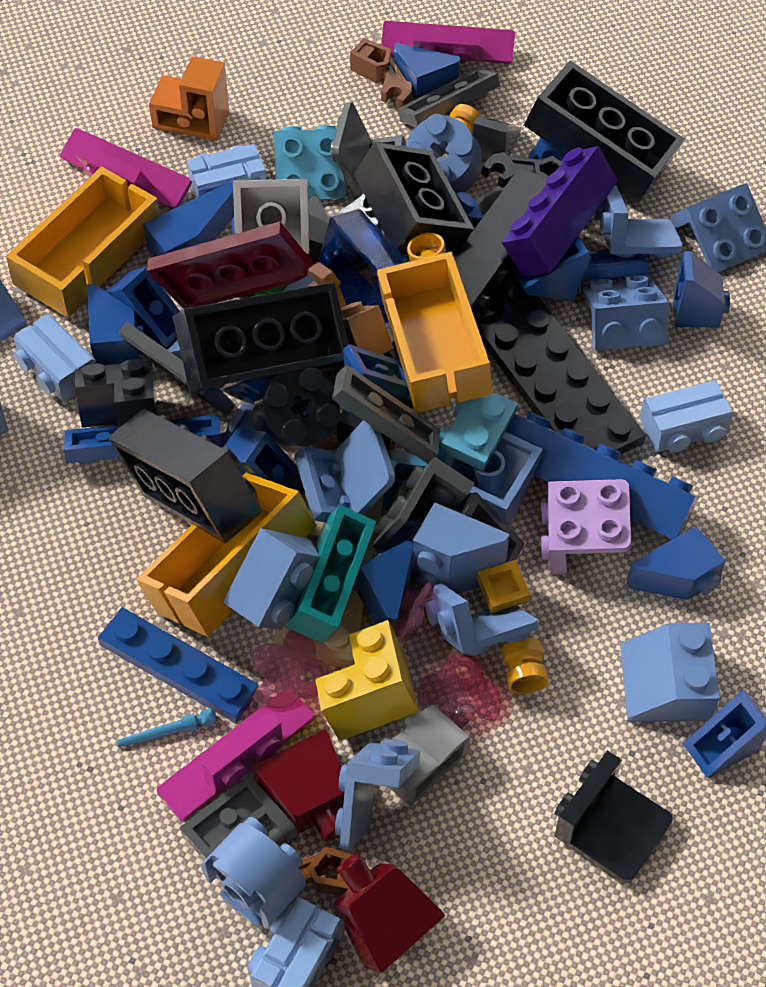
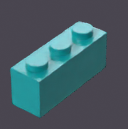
[285,504,376,643]

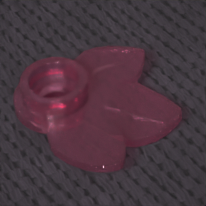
[390,583,434,641]
[250,630,329,708]
[418,652,501,729]

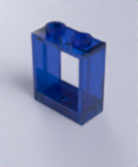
[318,209,409,324]

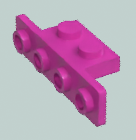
[381,21,515,64]
[60,128,192,210]
[156,688,314,822]

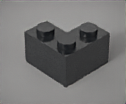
[75,359,158,428]

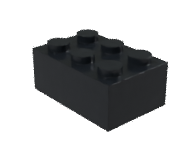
[354,142,474,257]

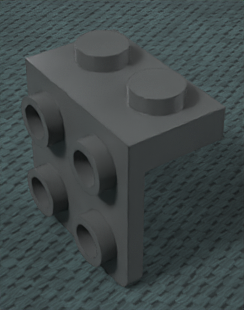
[330,102,407,199]

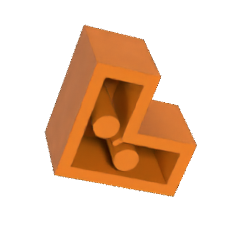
[149,56,229,141]

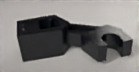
[481,152,562,188]

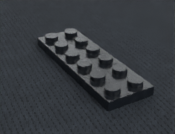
[476,281,646,455]

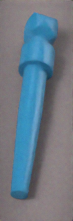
[117,709,217,747]

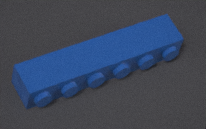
[505,412,700,539]

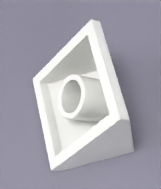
[233,179,309,254]

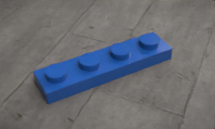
[64,414,222,464]
[98,607,259,724]

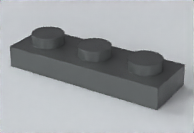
[397,68,500,128]
[332,365,440,463]

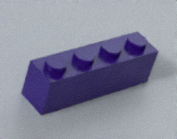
[501,146,618,277]

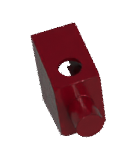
[253,729,345,842]
[334,854,445,973]

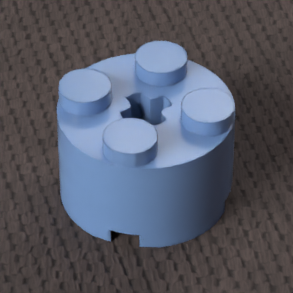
[405,114,483,193]
[201,817,306,928]

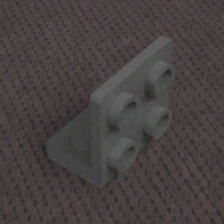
[372,457,474,551]

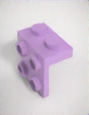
[541,479,631,575]

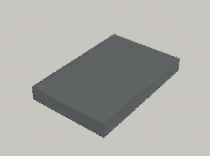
[119,321,236,415]

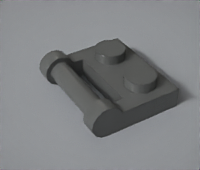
[180,774,299,860]

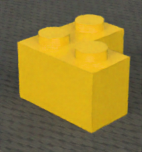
[315,620,419,741]

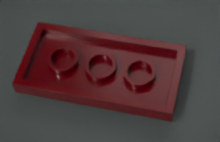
[147,222,315,309]

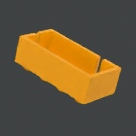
[5,166,160,318]
[377,251,493,413]
[136,472,317,637]

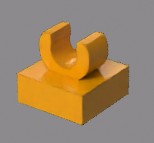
[476,560,530,613]

